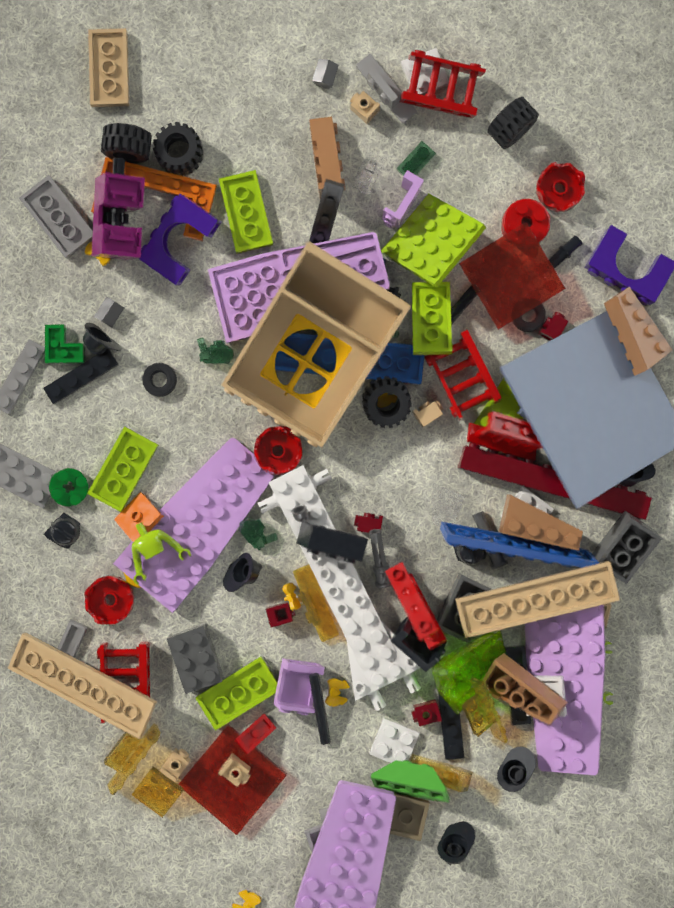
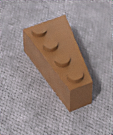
[309,116,346,198]
[604,287,673,376]
[499,494,583,550]
[477,653,568,725]

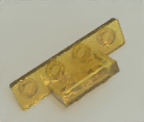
[293,564,339,642]
[462,677,508,743]
[103,723,161,795]

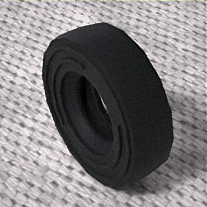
[511,298,546,332]
[142,363,177,397]

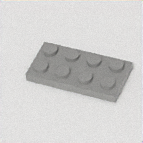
[19,175,93,259]
[0,443,56,508]

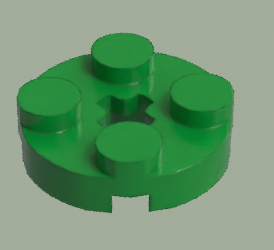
[49,468,88,507]

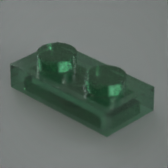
[396,141,436,176]

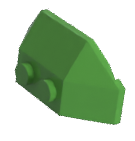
[371,760,450,803]

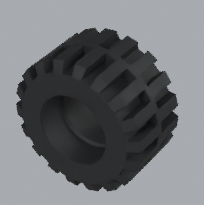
[488,97,539,149]
[153,122,204,176]
[101,123,152,163]
[362,376,412,428]

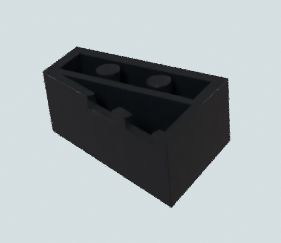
[296,521,368,564]

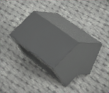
[312,59,339,89]
[94,297,124,328]

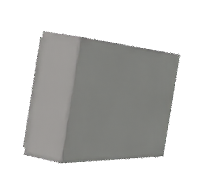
[57,619,88,658]

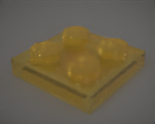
[132,766,184,818]

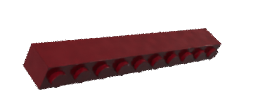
[458,443,652,520]

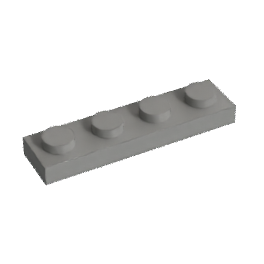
[0,339,45,415]

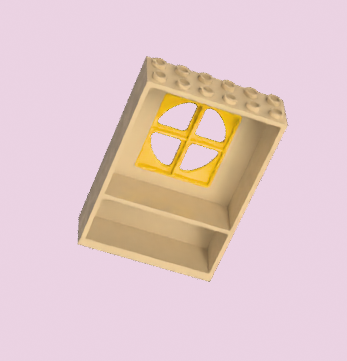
[221,241,411,447]

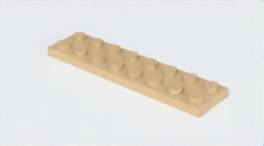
[455,561,620,638]
[8,633,157,739]

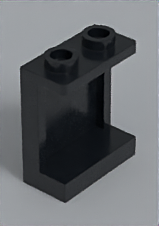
[391,616,447,672]

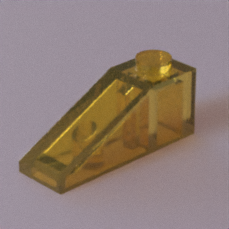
[410,754,473,792]

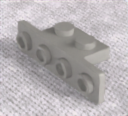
[356,54,417,124]

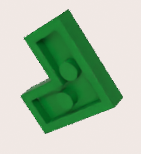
[45,324,85,364]

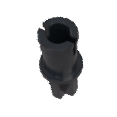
[548,235,582,268]

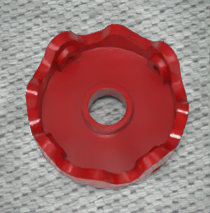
[536,162,585,212]
[501,199,550,248]
[254,426,302,475]
[84,576,135,625]

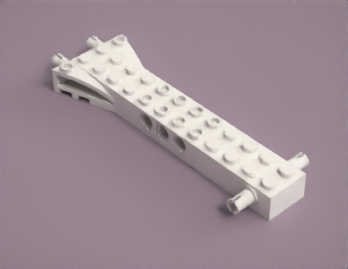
[258,465,421,711]

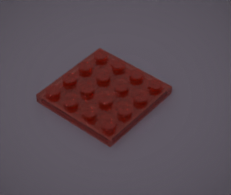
[459,222,566,330]
[178,724,287,835]

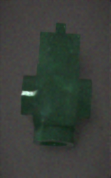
[197,337,234,365]
[239,517,278,551]

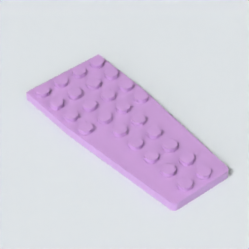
[208,232,390,344]
[113,438,275,613]
[525,604,605,775]
[294,780,396,908]

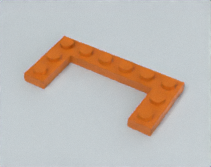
[91,157,217,241]

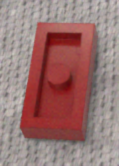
[234,713,276,755]

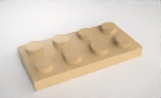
[88,28,130,107]

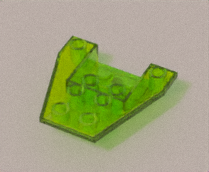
[431,630,505,714]

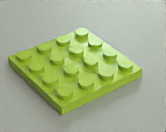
[381,193,486,288]

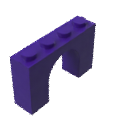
[138,194,222,285]
[584,225,674,306]

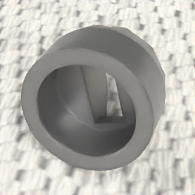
[292,505,308,522]

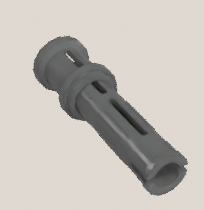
[472,511,508,570]
[369,529,392,588]

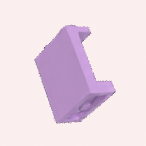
[382,170,424,229]
[273,658,325,715]

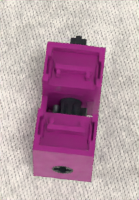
[92,158,145,260]

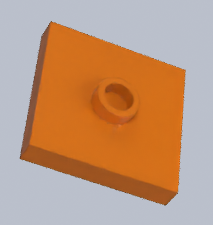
[114,492,164,542]

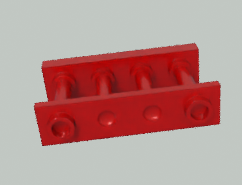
[399,50,486,119]
[424,329,502,421]
[467,411,543,461]
[385,562,448,650]
[97,642,151,723]

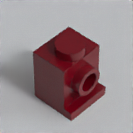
[538,312,569,341]
[354,512,383,533]
[266,601,296,628]
[411,699,442,727]

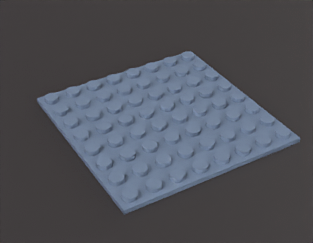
[500,311,674,509]

